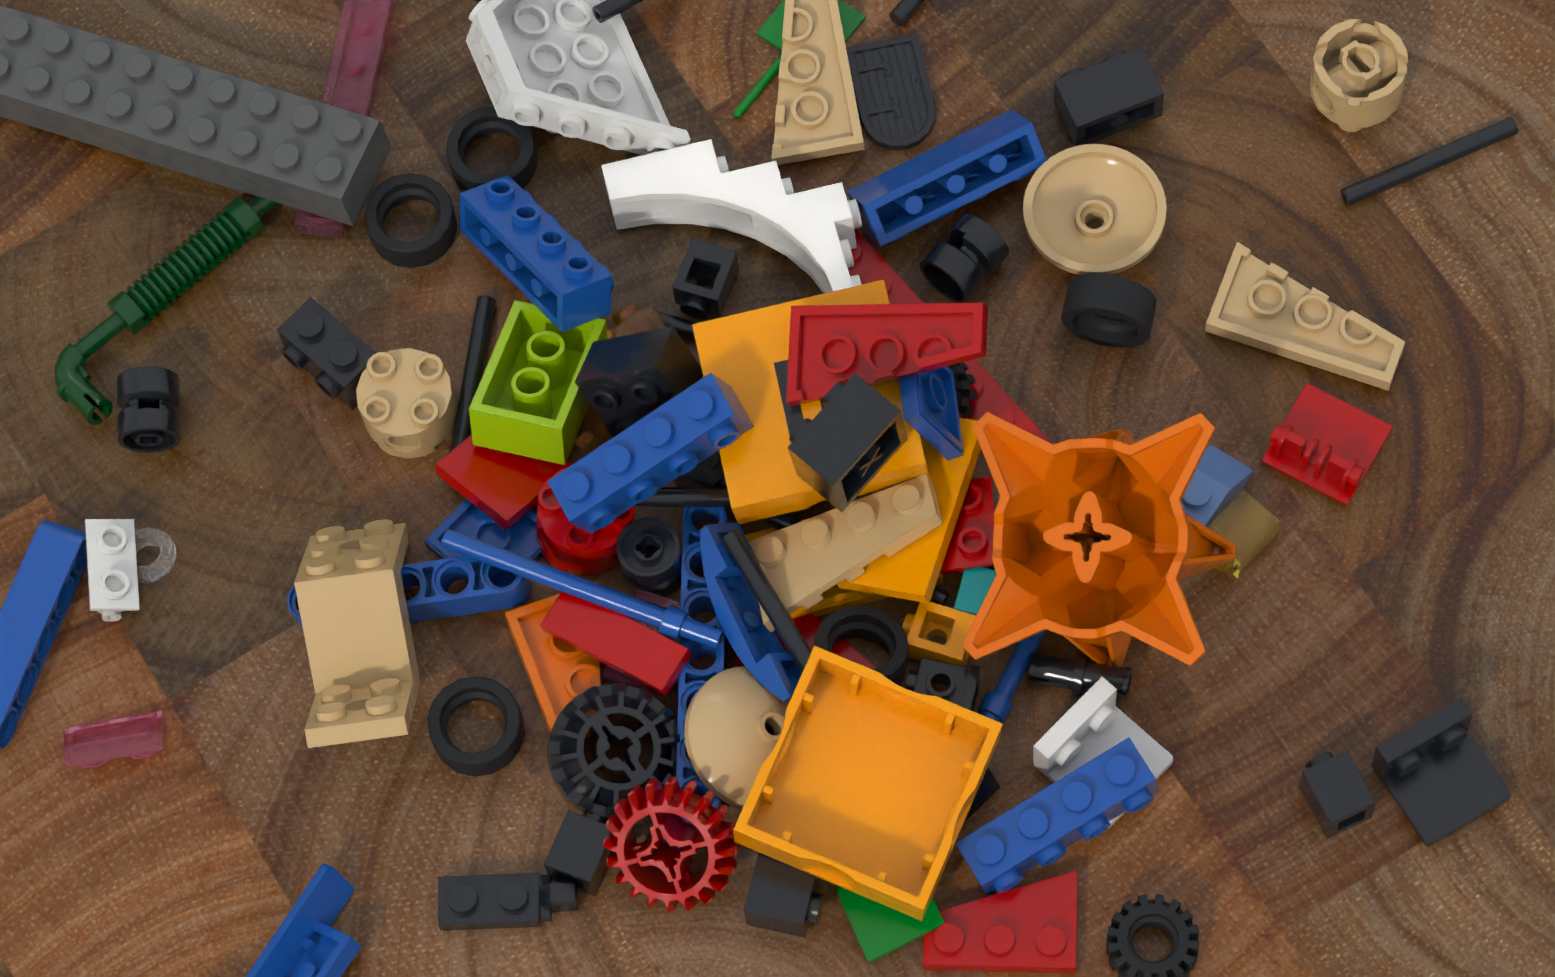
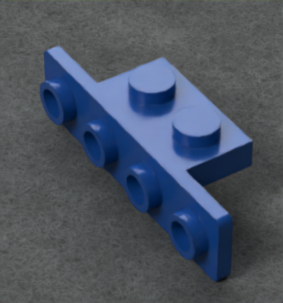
[246,863,361,977]

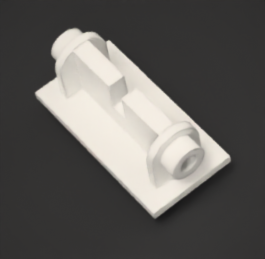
[85,519,140,622]

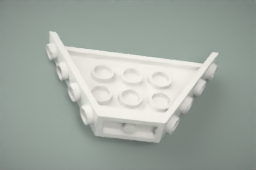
[466,0,691,155]

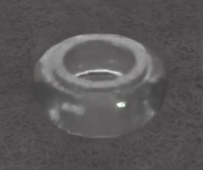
[135,527,177,585]

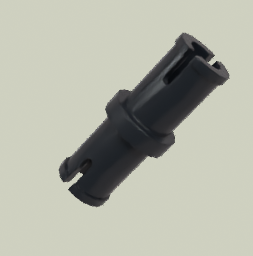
[1028,653,1132,699]

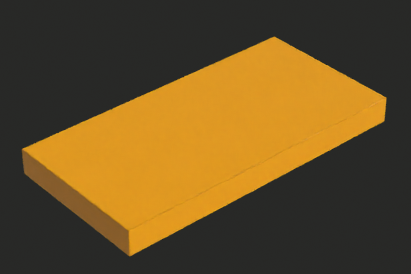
[837,418,981,603]

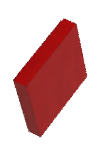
[435,434,573,530]

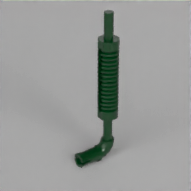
[54,196,277,425]

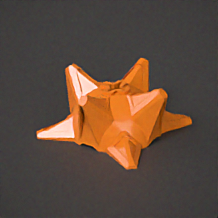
[962,412,1236,667]

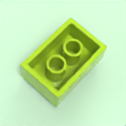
[469,300,608,465]

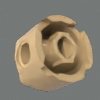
[1309,19,1408,132]
[356,348,458,459]

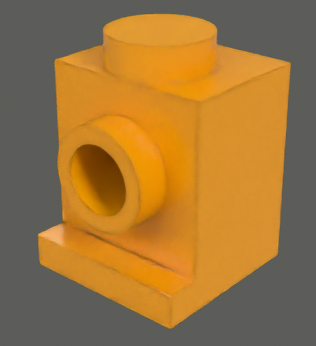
[902,602,976,667]

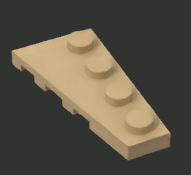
[771,0,865,165]
[1205,242,1405,391]
[749,474,943,632]

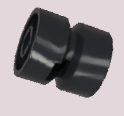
[920,214,1009,303]
[117,366,181,453]
[616,517,682,601]

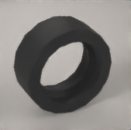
[447,107,537,191]
[364,173,457,268]
[1061,273,1157,347]
[813,606,909,685]
[427,676,525,777]

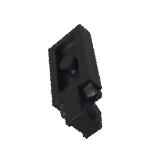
[438,873,578,931]

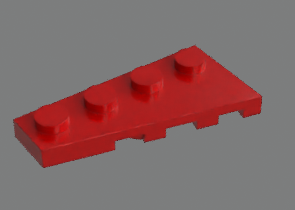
[786,303,988,407]

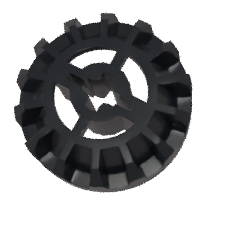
[547,682,683,819]

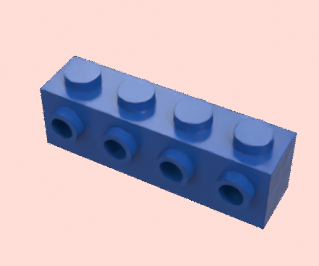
[846,110,1047,247]
[460,175,614,332]
[547,373,754,534]
[956,737,1159,896]

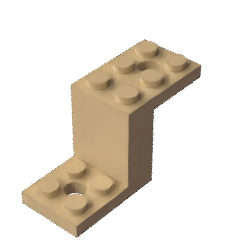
[294,519,421,748]

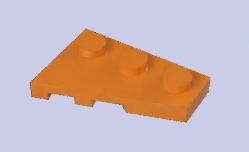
[505,580,601,738]

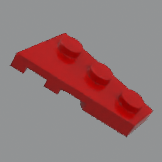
[923,870,1077,974]

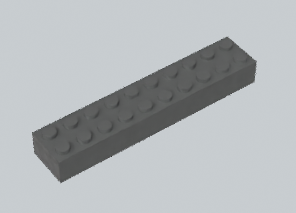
[0,5,392,226]

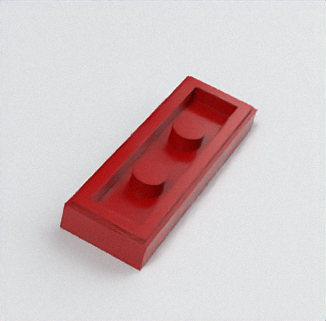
[540,591,692,696]

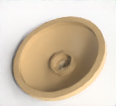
[1023,144,1167,275]
[684,666,790,810]

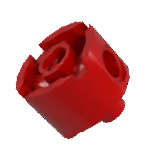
[536,467,635,576]

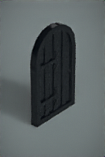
[846,34,935,150]

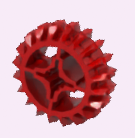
[603,776,740,913]

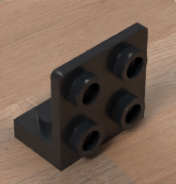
[1371,697,1511,847]

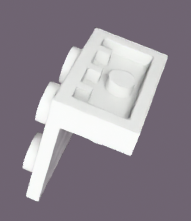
[1033,677,1173,828]

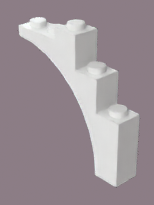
[601,139,862,294]

